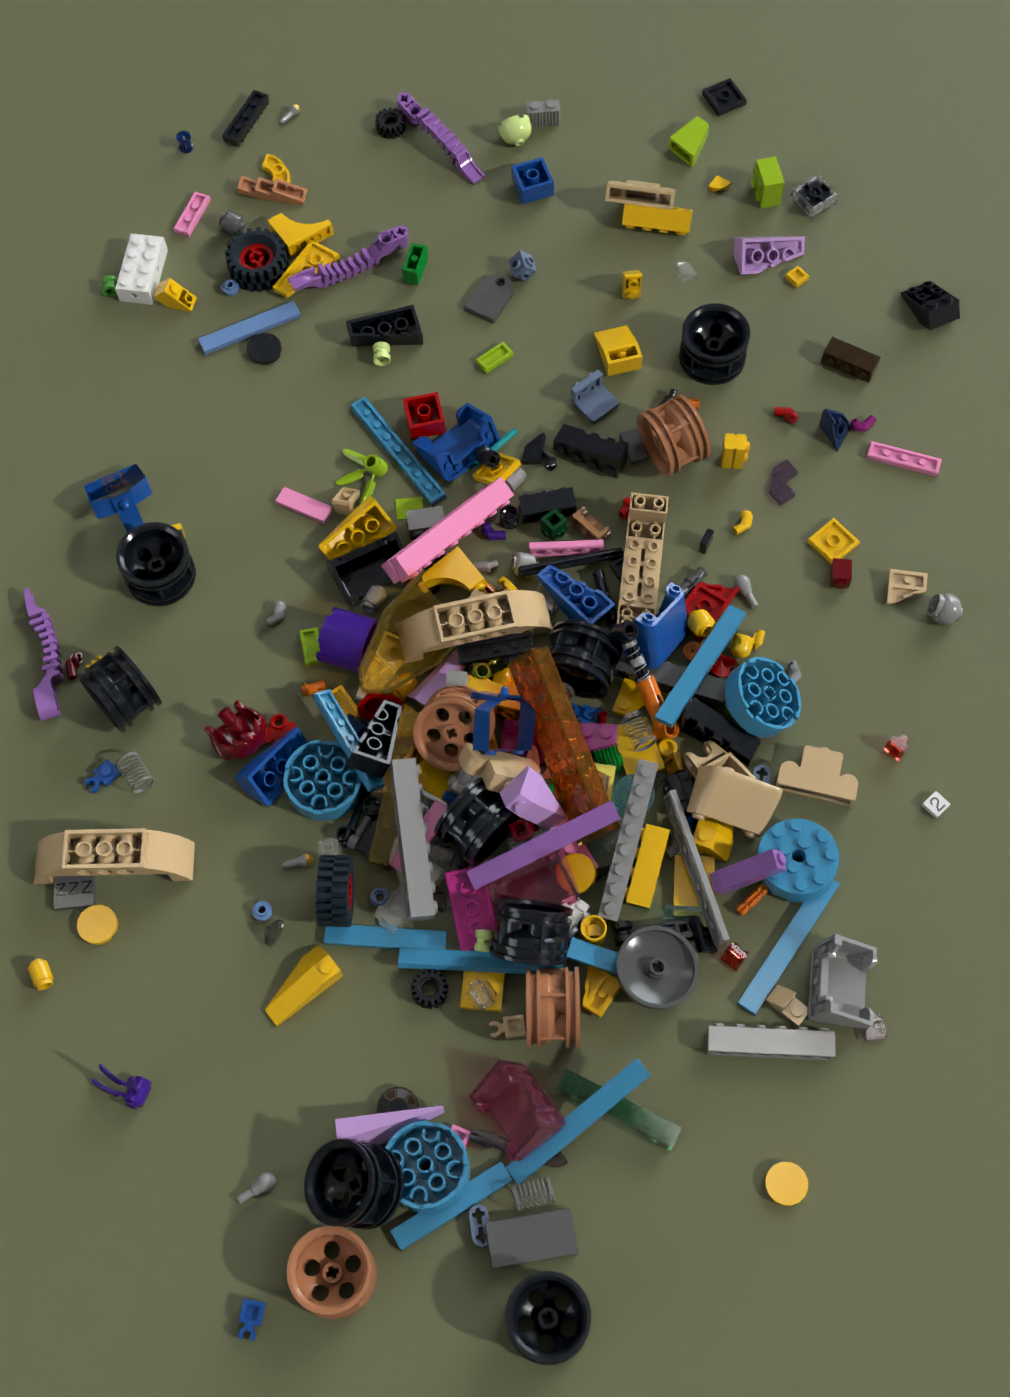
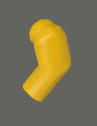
[732,510,753,535]

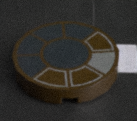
[377,1087,419,1114]

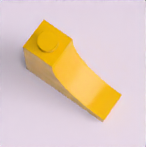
[267,213,334,258]
[414,546,488,593]

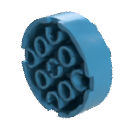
[724,657,801,738]
[283,739,364,821]
[757,819,839,902]
[386,1121,470,1213]

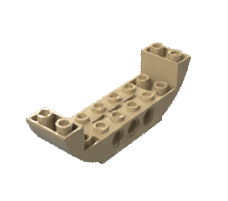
[616,492,669,624]
[397,590,553,663]
[33,828,195,884]

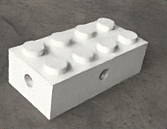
[115,234,168,305]

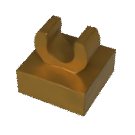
[663,752,687,776]

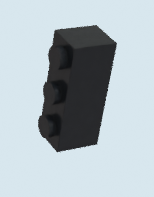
[519,487,577,524]

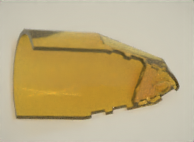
[358,569,455,693]

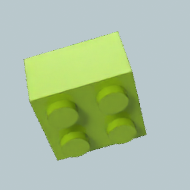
[751,156,785,208]

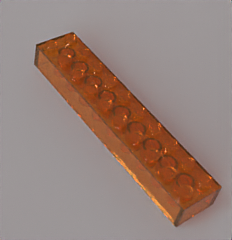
[508,646,620,846]

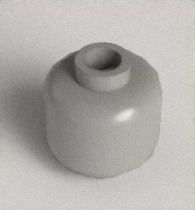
[511,552,539,578]

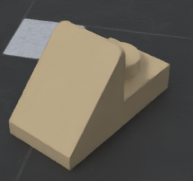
[332,487,360,516]
[765,985,808,1027]

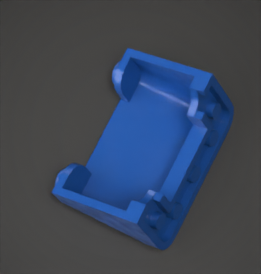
[412,403,500,481]
[623,582,689,669]

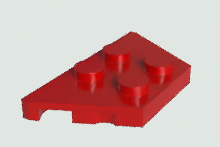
[685,582,740,645]

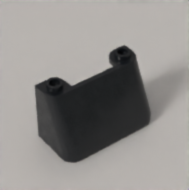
[326,532,404,605]

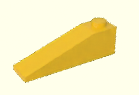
[318,496,397,560]
[693,818,734,863]
[265,945,343,1027]

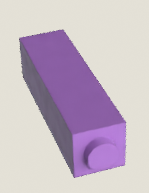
[710,849,787,895]

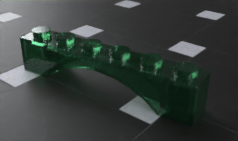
[557,1069,681,1151]

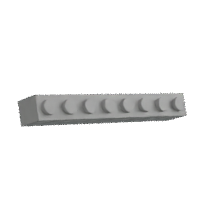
[389,758,438,922]
[597,759,659,922]

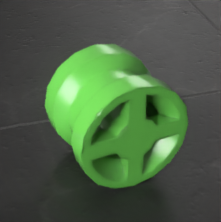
[101,275,118,297]

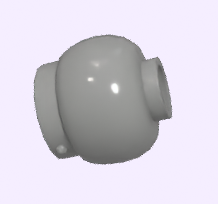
[927,593,963,625]

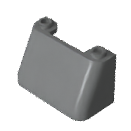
[808,934,878,1029]

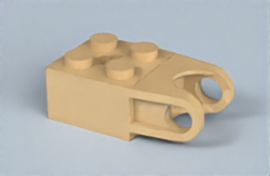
[682,740,756,780]

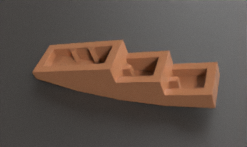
[237,175,308,204]

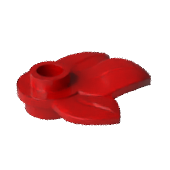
[709,652,737,678]
[263,714,298,744]

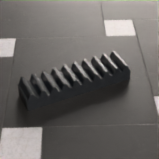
[222,90,269,147]
[457,632,535,666]

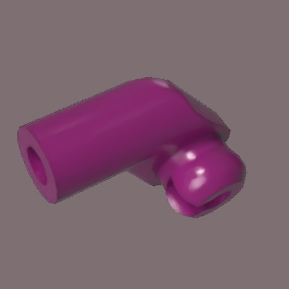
[850,415,877,431]

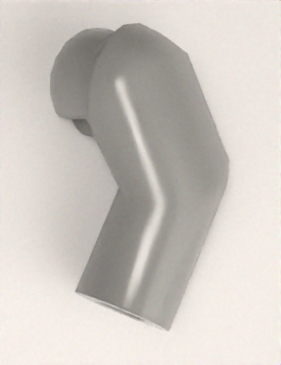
[266,601,286,627]

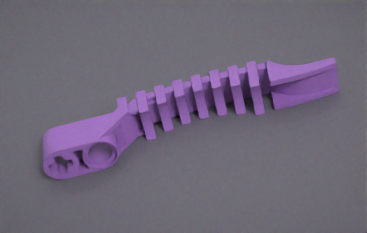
[397,92,485,185]
[288,226,408,292]
[24,587,64,721]

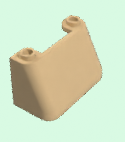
[686,765,783,839]

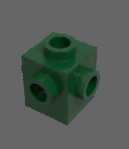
[540,508,567,541]

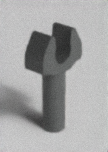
[346,815,372,852]

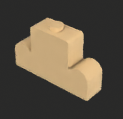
[605,180,676,210]
[458,743,540,793]
[775,745,858,807]

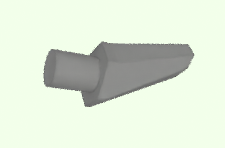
[472,560,499,572]

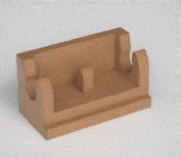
[572,506,612,542]

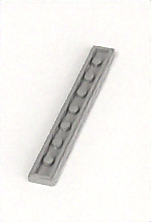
[662,789,730,947]

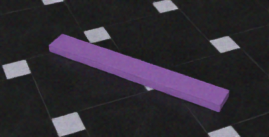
[466,800,621,890]

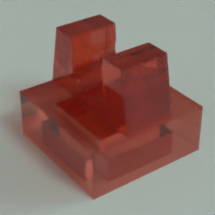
[883,734,909,761]
[720,942,749,971]

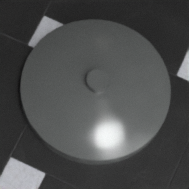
[616,926,699,1010]

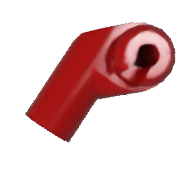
[774,407,798,424]

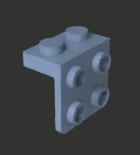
[571,370,619,423]

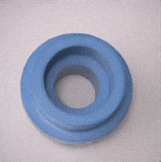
[222,279,239,296]
[370,888,390,908]
[252,901,273,921]

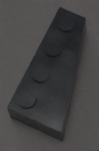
[346,305,423,346]
[553,424,628,478]
[680,697,761,766]
[345,700,402,778]

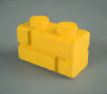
[721,433,750,469]

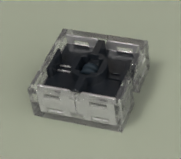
[790,173,839,219]

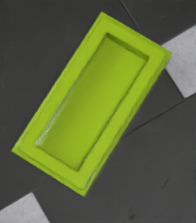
[475,342,514,374]
[299,627,322,666]

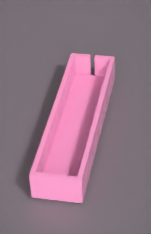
[381,477,514,584]

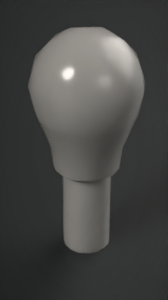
[734,575,758,609]
[237,1172,276,1204]

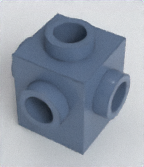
[508,251,537,281]

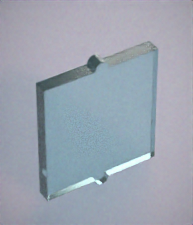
[663,905,702,920]

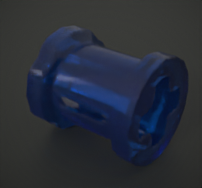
[176,131,194,153]

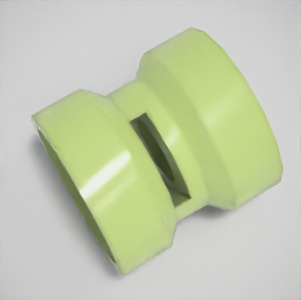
[373,342,391,366]
[474,930,495,952]

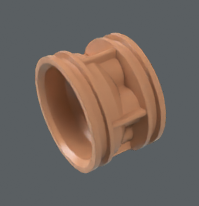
[637,394,711,477]
[413,685,495,771]
[526,967,580,1048]
[287,1226,377,1319]

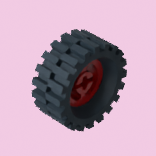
[225,227,288,292]
[316,855,355,927]

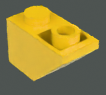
[621,270,642,299]
[153,278,197,312]

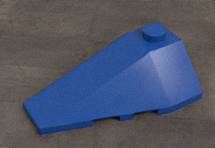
[536,564,616,626]
[234,727,308,807]

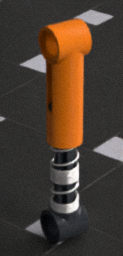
[611,621,679,740]

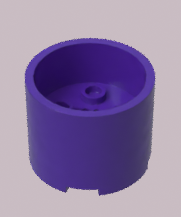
[316,607,380,675]

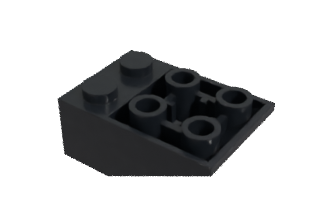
[901,281,960,330]

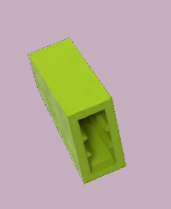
[668,116,709,167]

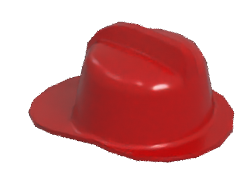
[357,691,404,720]

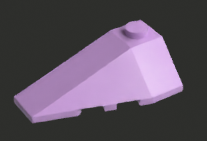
[734,236,805,274]
[500,766,568,830]

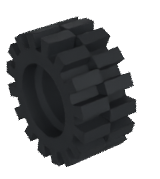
[375,107,406,139]
[411,969,449,1009]

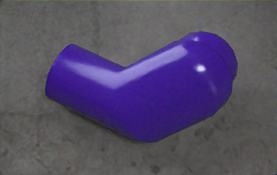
[481,522,506,540]

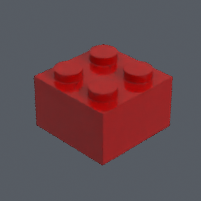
[403,392,446,440]

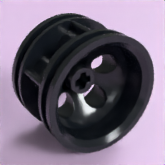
[679,303,750,385]
[116,522,196,607]
[538,620,623,699]
[77,646,162,733]
[434,777,521,868]
[489,898,573,965]
[304,1139,404,1230]
[505,1271,591,1365]

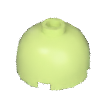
[498,115,532,146]

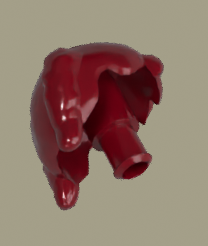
[204,700,267,760]

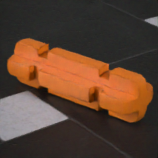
[736,883,769,916]

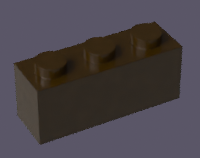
[821,336,881,383]

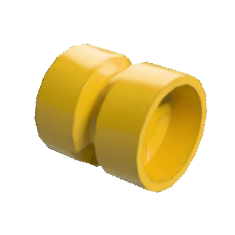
[580,915,607,946]

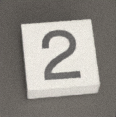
[921,791,951,819]

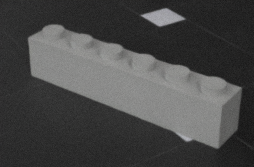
[707,1023,836,1061]

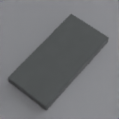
[485,1209,578,1269]

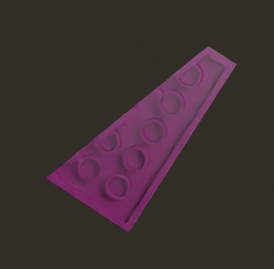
[500,720,618,766]

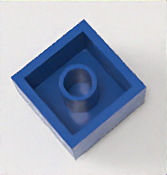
[511,157,554,204]

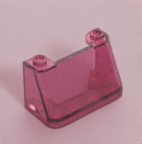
[486,848,581,909]
[469,1060,566,1161]

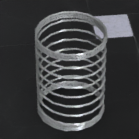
[620,710,657,752]
[116,752,154,793]
[511,1176,555,1212]

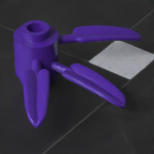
[91,1063,151,1109]

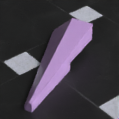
[407,648,466,714]
[335,1105,445,1145]

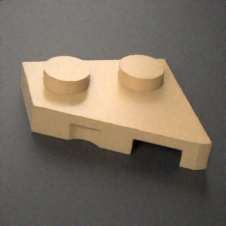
[886,569,928,605]

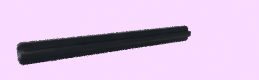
[518,548,624,577]

